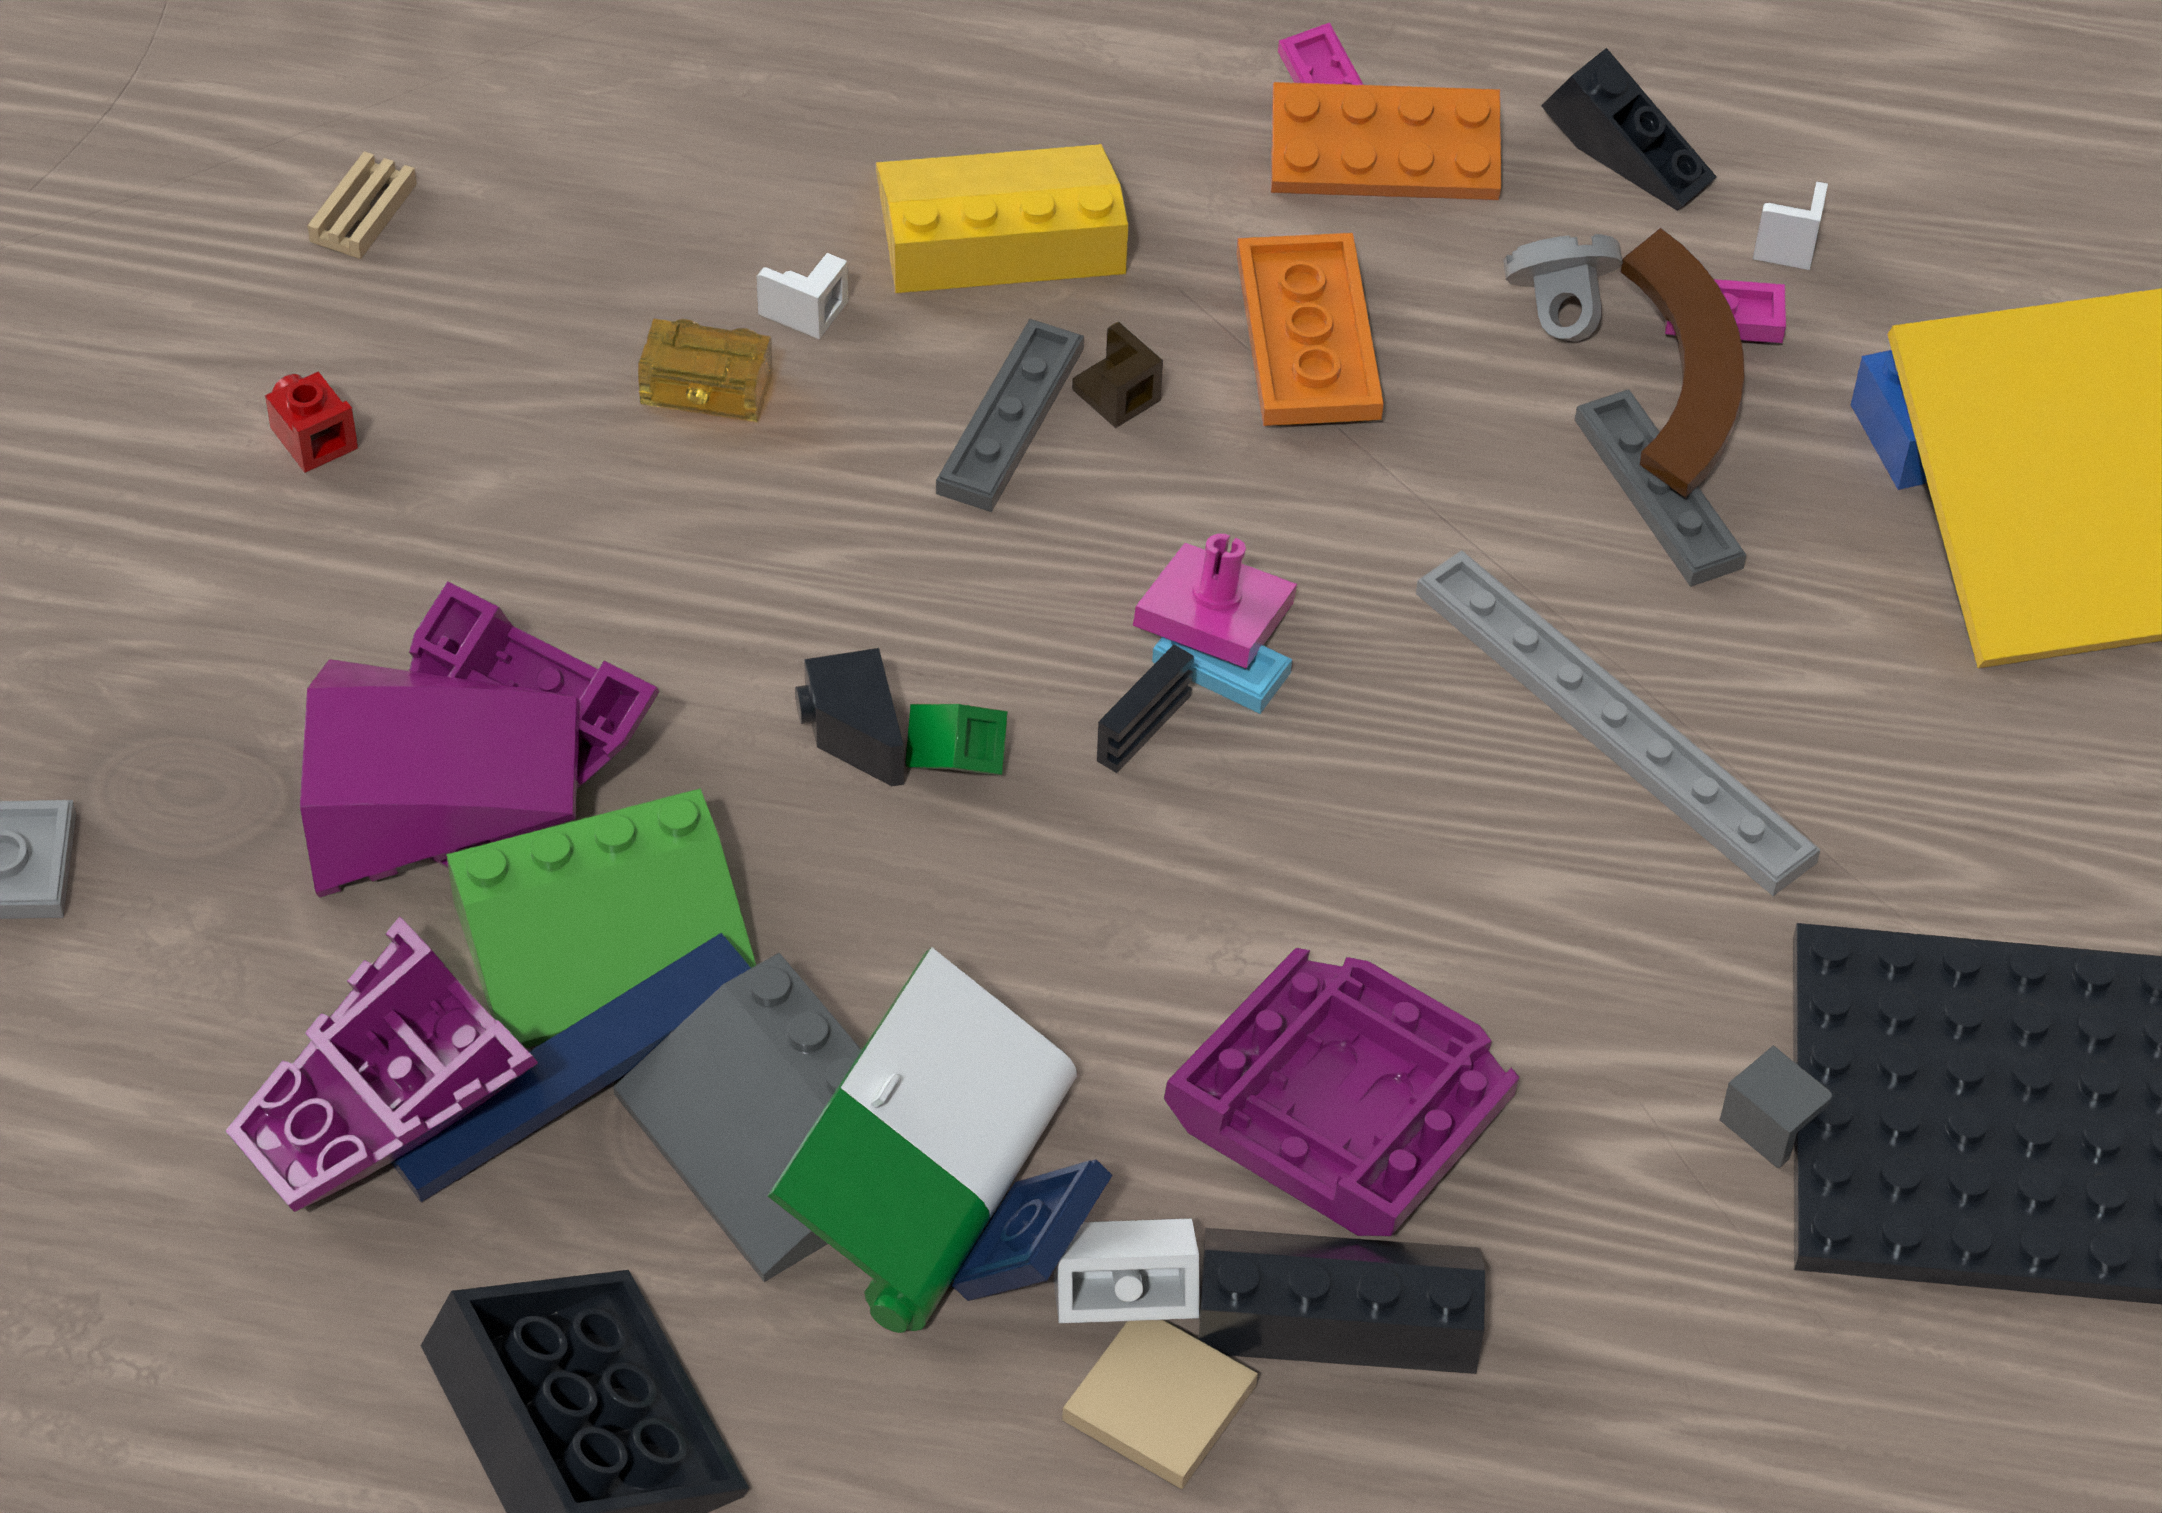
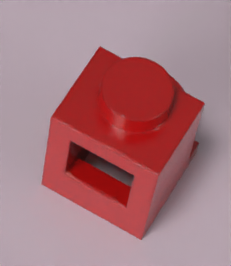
[265,371,358,473]

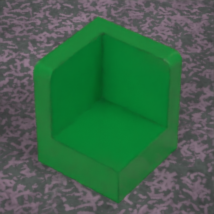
[905,704,1008,775]

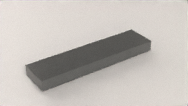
[936,319,1084,512]
[1575,389,1746,587]

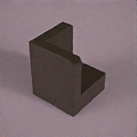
[1072,322,1163,428]

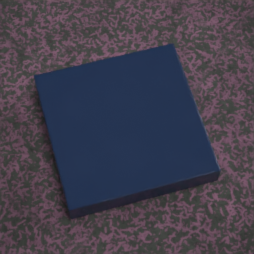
[951,1159,1113,1301]

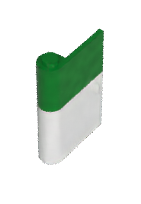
[767,947,1077,1333]

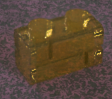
[638,318,773,422]

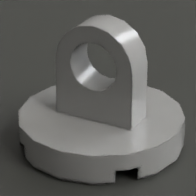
[1503,234,1623,342]

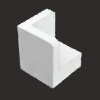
[1753,182,1828,270]
[757,253,848,339]

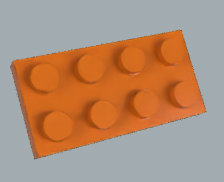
[1271,82,1501,200]
[1236,233,1384,426]

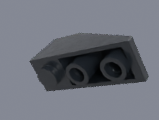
[1541,48,1717,211]

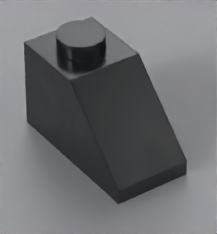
[795,648,904,787]

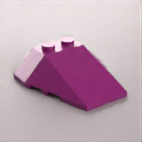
[409,581,660,868]

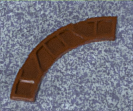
[1621,228,1744,498]

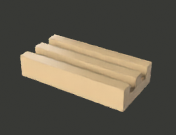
[307,151,417,259]

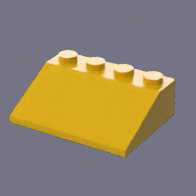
[876,144,1128,293]

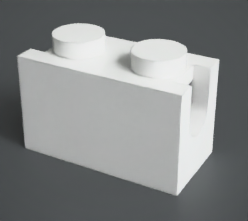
[1054,1219,1199,1323]

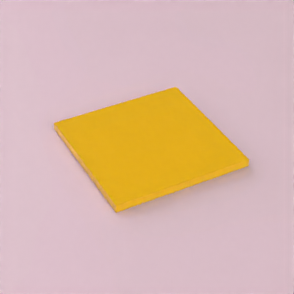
[1887,288,2162,668]

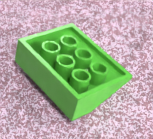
[447,788,756,1049]

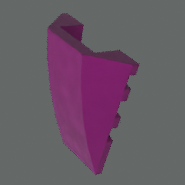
[300,659,580,898]
[226,916,538,1212]

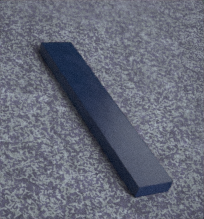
[391,933,751,1202]

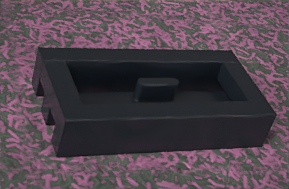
[1097,644,1194,773]

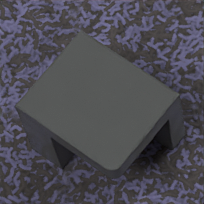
[1720,1045,1832,1168]

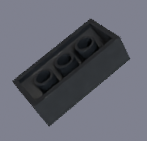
[1198,1228,1485,1374]

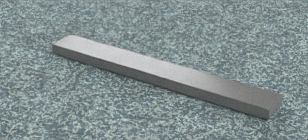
[1416,550,1820,896]

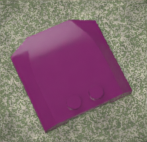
[1164,948,1519,1236]

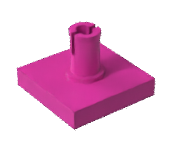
[1133,534,1297,668]

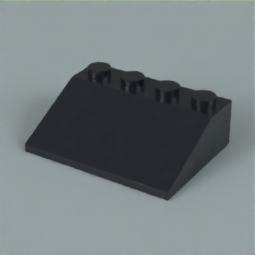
[420,1270,749,1513]

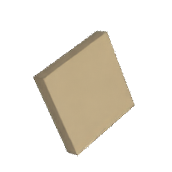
[1062,1320,1258,1489]

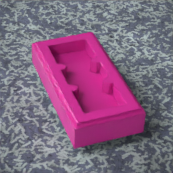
[1278,22,1363,85]

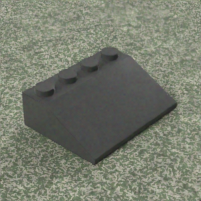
[613,953,862,1282]

